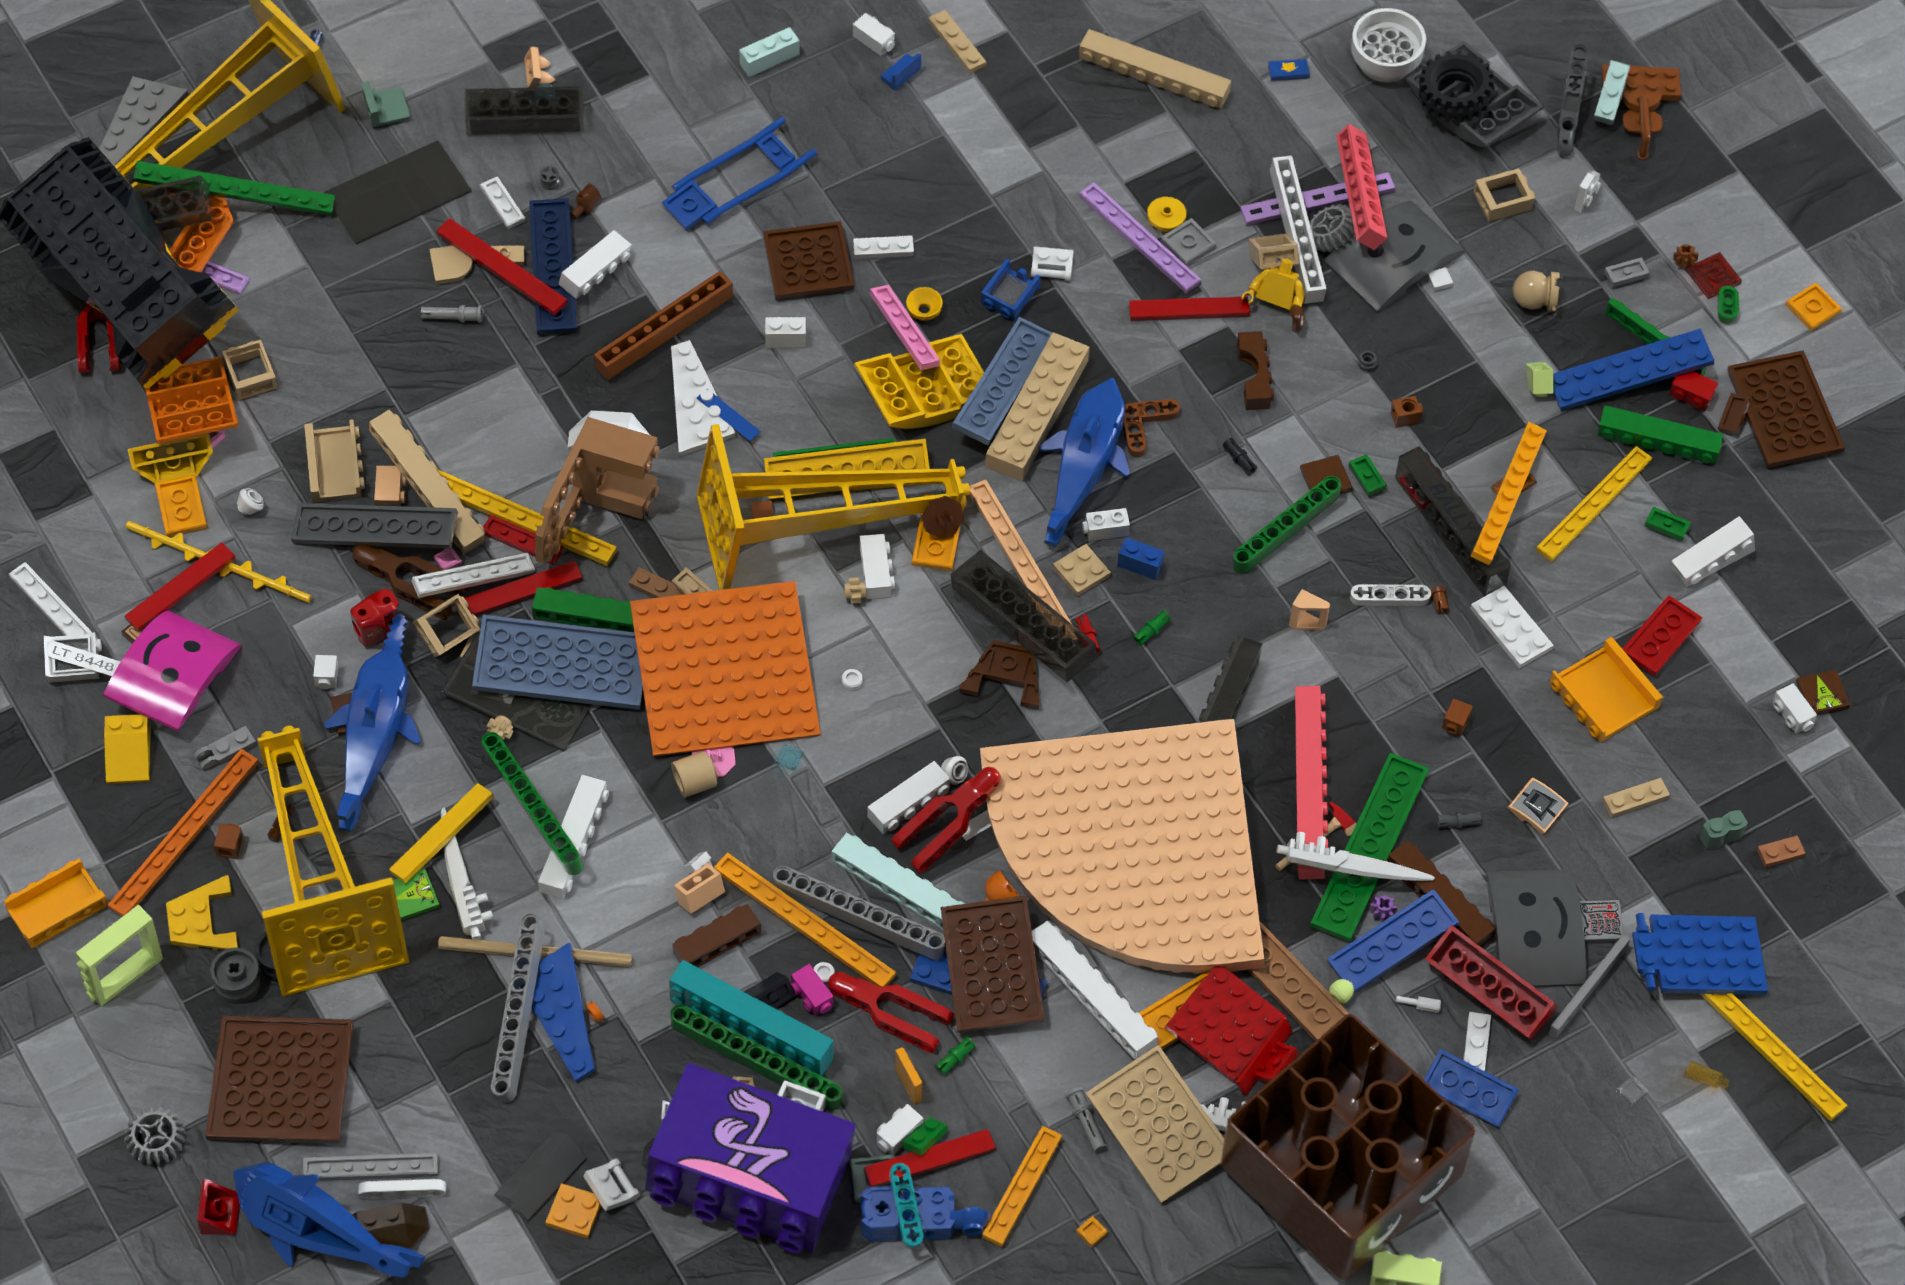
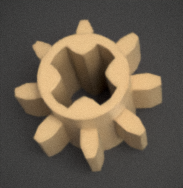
[844,577,866,604]
[486,716,513,741]

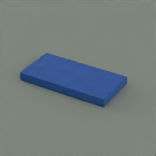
[1424,1049,1519,1129]

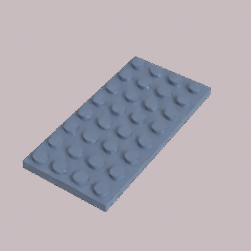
[472,615,643,710]

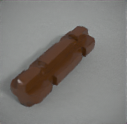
[268,802,294,842]

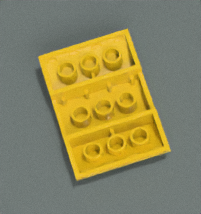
[854,334,984,429]

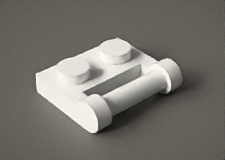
[1031,247,1073,281]
[584,1158,641,1211]

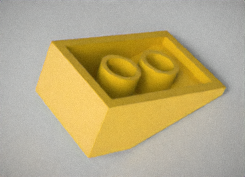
[104,714,151,784]

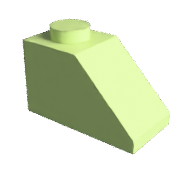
[1525,362,1553,397]

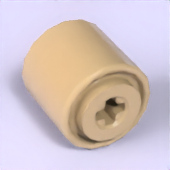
[671,751,718,798]

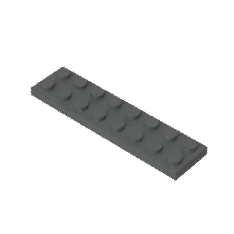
[291,503,458,549]

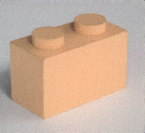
[374,466,406,506]
[674,864,725,914]

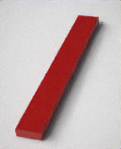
[436,218,568,316]

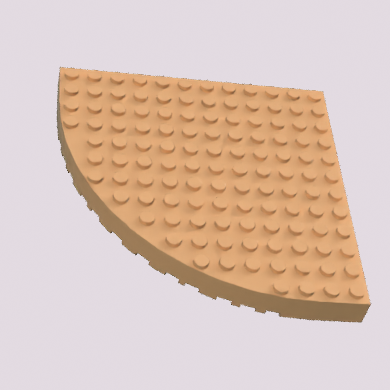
[980,719,1265,974]

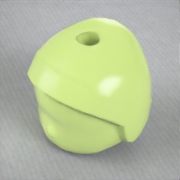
[1329,979,1354,1004]

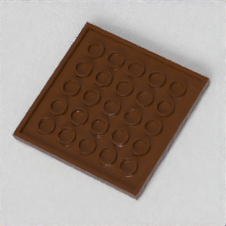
[205,1016,354,1143]

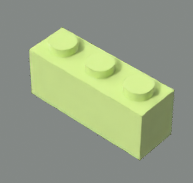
[1370,1251,1442,1285]

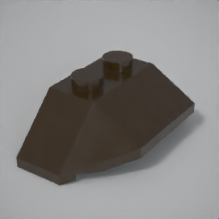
[352,1203,429,1249]

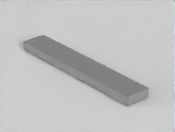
[1549,934,1630,1040]
[303,1153,438,1181]

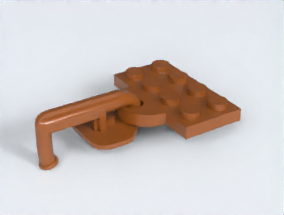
[1601,64,1681,160]

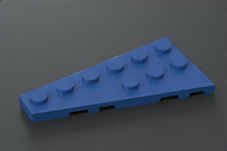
[520,942,596,1083]

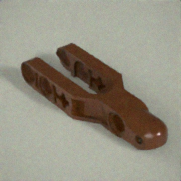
[352,545,469,620]

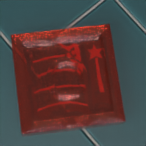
[1686,252,1742,299]

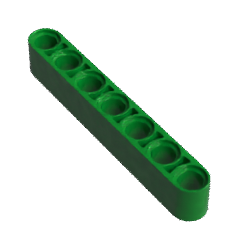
[1233,476,1341,574]

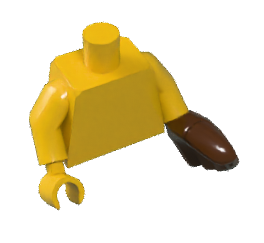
[1242,259,1305,333]

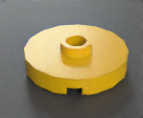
[1147,197,1186,232]

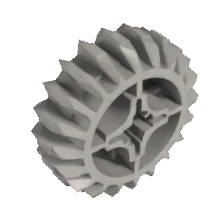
[1309,204,1355,253]
[124,1107,186,1166]

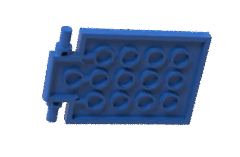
[1632,913,1768,995]

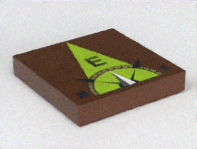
[1796,670,1850,715]

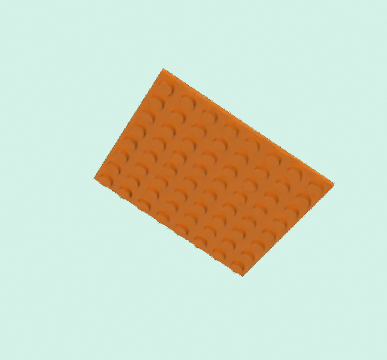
[630,581,821,757]

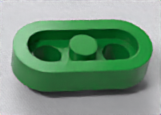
[1717,286,1739,323]

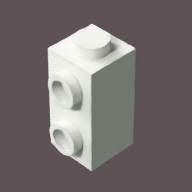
[853,13,895,56]
[1082,508,1130,541]
[1773,683,1817,734]
[877,1104,923,1155]

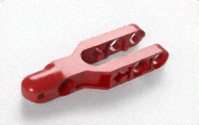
[77,304,120,373]
[891,766,1001,873]
[828,972,954,1053]

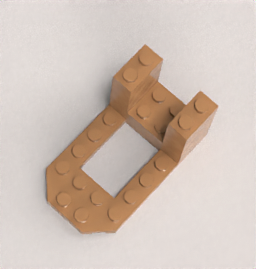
[535,417,660,563]

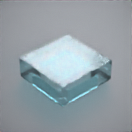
[775,743,803,771]

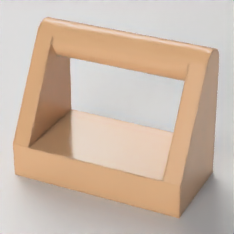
[1289,589,1330,630]

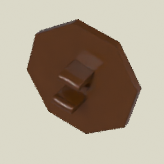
[922,496,964,539]

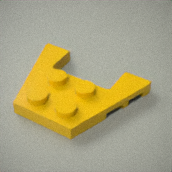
[166,875,238,951]

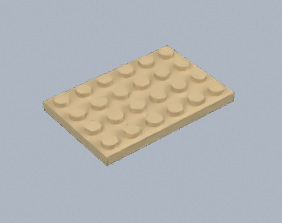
[1085,1045,1224,1204]

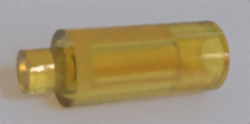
[1685,1060,1730,1088]

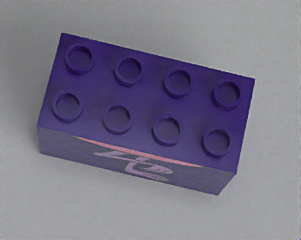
[645,1062,856,1253]

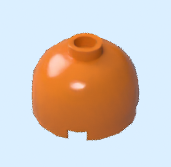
[984,870,1020,901]

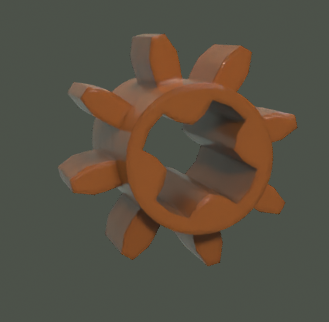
[1673,244,1698,269]

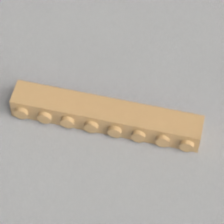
[1079,29,1231,109]
[369,409,485,555]

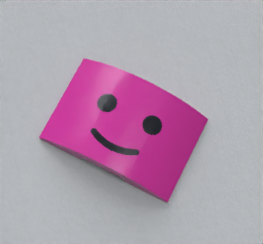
[103,611,241,731]

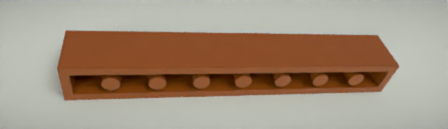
[594,271,733,381]

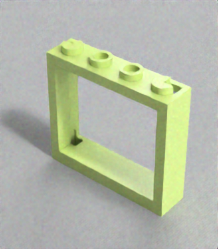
[76,905,163,1007]

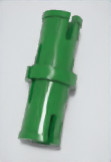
[1133,610,1171,646]
[935,1037,976,1076]

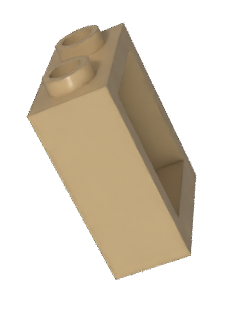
[1474,168,1535,222]
[1249,233,1299,269]
[222,340,277,400]
[413,594,480,657]

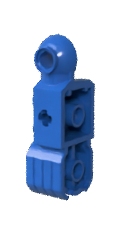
[860,1186,991,1242]

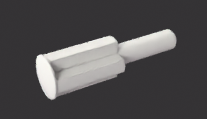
[1396,996,1441,1013]

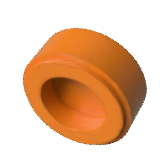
[585,1001,604,1023]

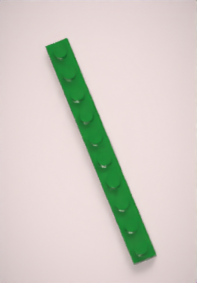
[133,161,335,216]

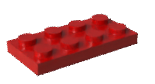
[1623,595,1703,676]

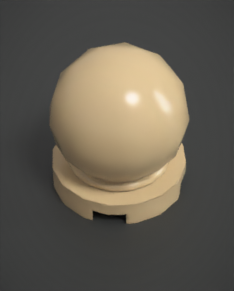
[1512,271,1560,312]

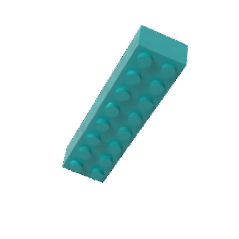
[669,960,834,1076]

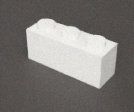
[860,534,895,599]

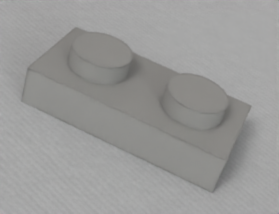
[1604,257,1649,287]

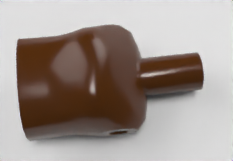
[570,184,601,219]

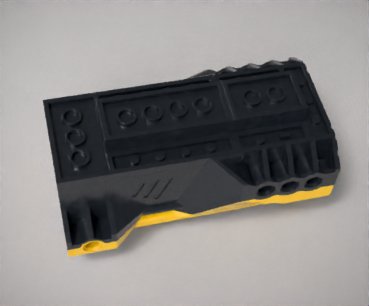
[0,137,239,389]

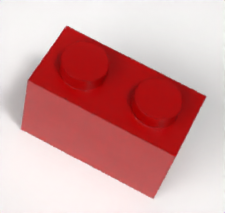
[1669,371,1718,411]

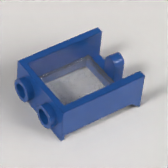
[981,258,1040,321]

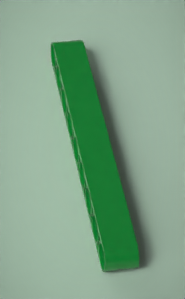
[481,732,584,875]
[670,1004,842,1110]

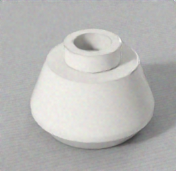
[237,488,264,515]
[941,756,968,785]

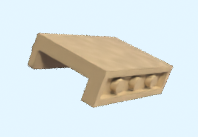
[304,420,365,503]

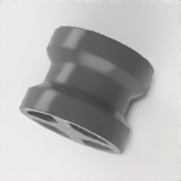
[539,166,560,190]

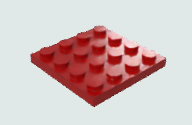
[1164,966,1286,1083]

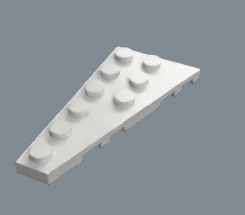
[671,340,736,457]

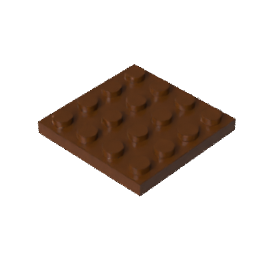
[763,221,854,300]

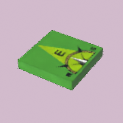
[393,869,440,921]

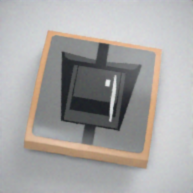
[1507,778,1569,835]

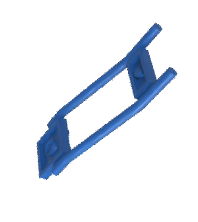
[662,116,817,231]

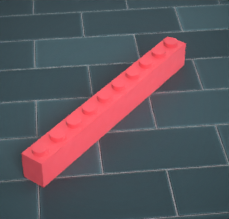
[1295,686,1328,880]

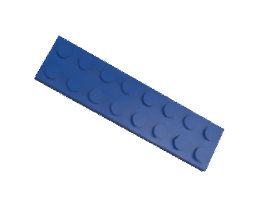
[1553,328,1714,411]

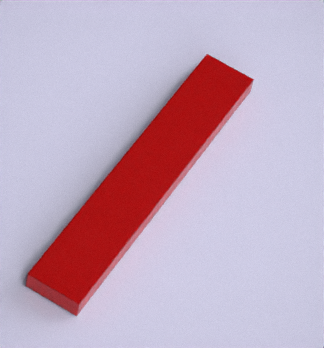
[1129,296,1250,321]
[124,542,236,632]
[465,561,583,617]
[863,1129,996,1187]

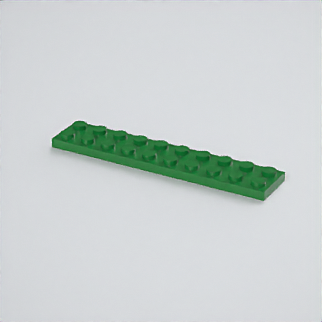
[1310,753,1429,943]

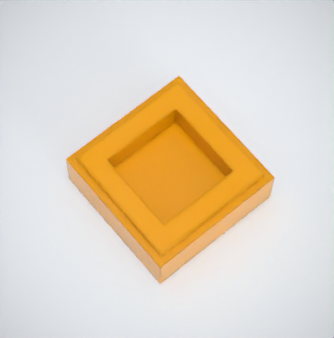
[1076,1216,1108,1248]

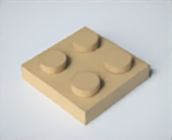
[1053,544,1111,597]

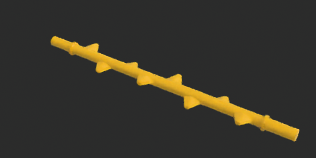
[126,521,312,603]

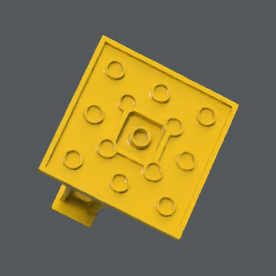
[115,0,346,196]
[696,424,970,590]
[257,726,409,997]

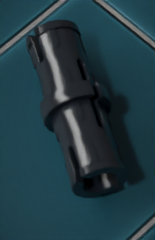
[1223,438,1257,475]

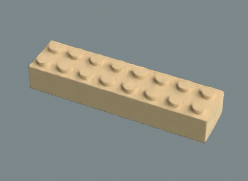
[985,332,1090,481]

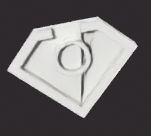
[1574,171,1601,213]

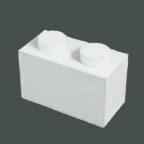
[765,317,806,348]

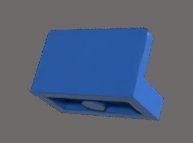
[881,53,922,90]

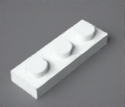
[853,236,914,259]
[1463,1012,1491,1071]

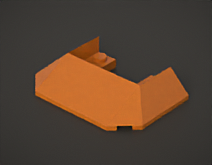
[154,187,234,272]

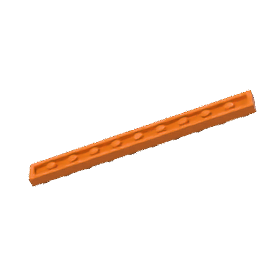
[108,749,259,917]

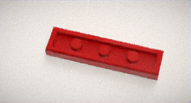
[483,515,564,565]

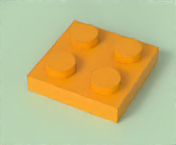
[545,1183,601,1239]

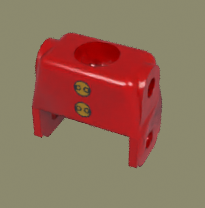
[350,588,399,647]

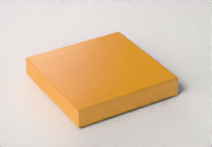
[1785,282,1842,331]
[895,1047,922,1105]

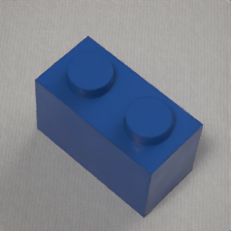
[1117,537,1165,580]

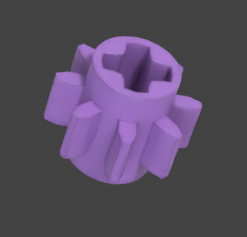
[1370,894,1397,922]

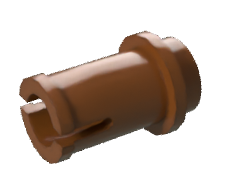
[1431,586,1449,614]

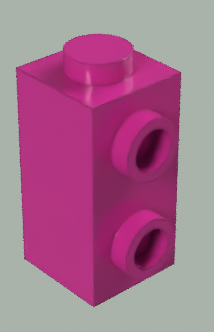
[791,964,834,1017]

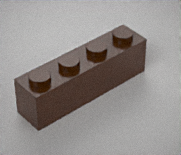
[673,904,761,967]

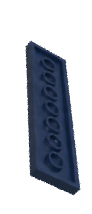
[529,198,577,335]

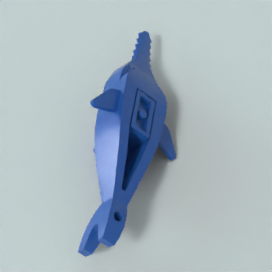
[324,614,421,832]

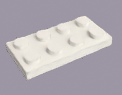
[1470,586,1554,669]

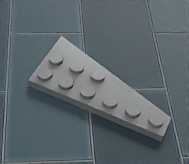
[99,77,189,166]

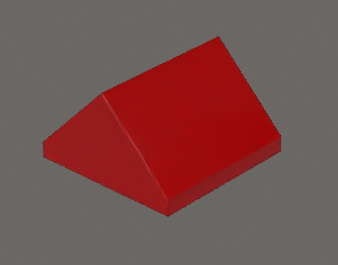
[197,1179,239,1236]

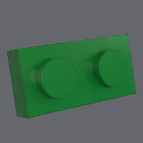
[1348,454,1387,497]
[1644,506,1691,542]
[903,1117,948,1156]

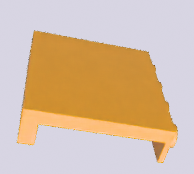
[1550,637,1663,743]

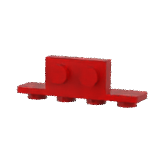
[1236,1017,1298,1095]

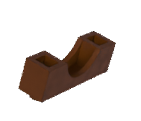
[1237,331,1274,410]

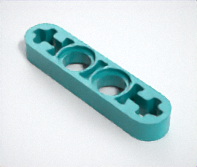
[889,1163,923,1249]

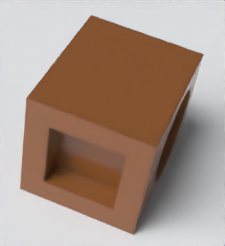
[1390,396,1423,428]
[1442,698,1473,736]
[214,823,243,859]

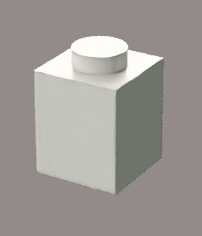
[313,655,339,689]

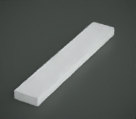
[411,553,535,598]
[9,562,93,651]

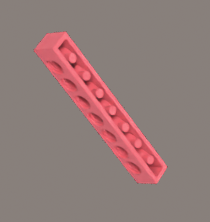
[1336,124,1387,250]

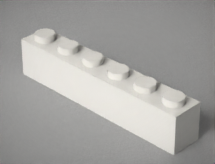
[538,775,609,899]

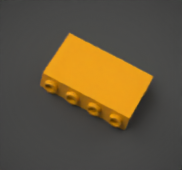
[4,858,108,949]

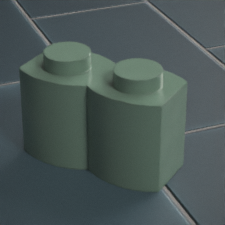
[1699,810,1748,850]

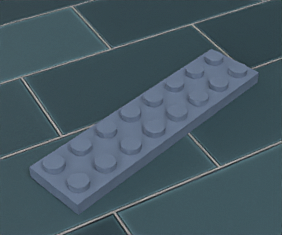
[952,317,1052,445]

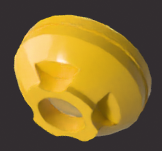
[906,287,943,320]

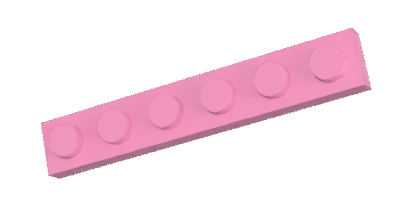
[870,285,940,370]

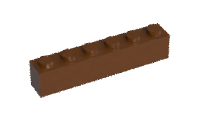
[1387,840,1495,947]

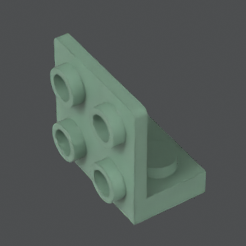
[362,82,410,127]

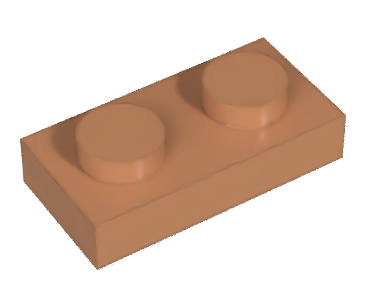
[1757,836,1806,868]

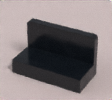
[744,972,796,1008]

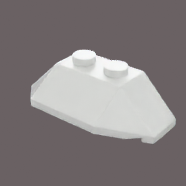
[567,411,650,450]

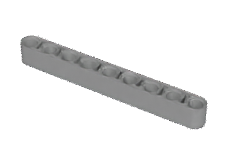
[773,866,946,960]
[491,913,545,1103]

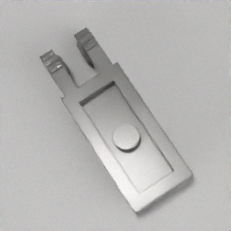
[194,726,256,770]

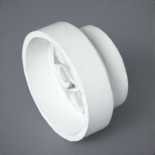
[1351,8,1426,82]

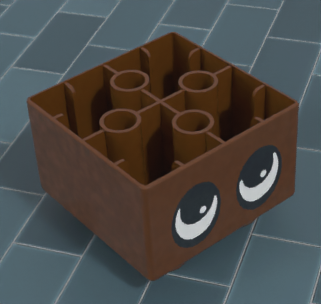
[1220,1014,1475,1281]

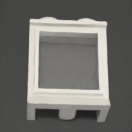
[44,632,102,683]

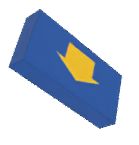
[1268,59,1309,81]

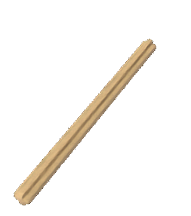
[438,936,632,967]

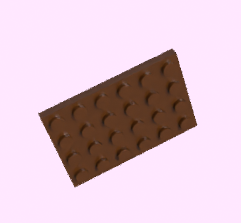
[1727,350,1845,468]
[940,896,1044,1033]

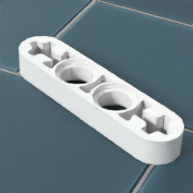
[1350,584,1431,606]
[358,1179,446,1200]

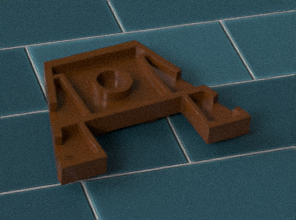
[959,640,1040,710]

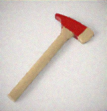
[1275,802,1356,872]

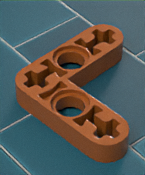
[1123,399,1180,457]

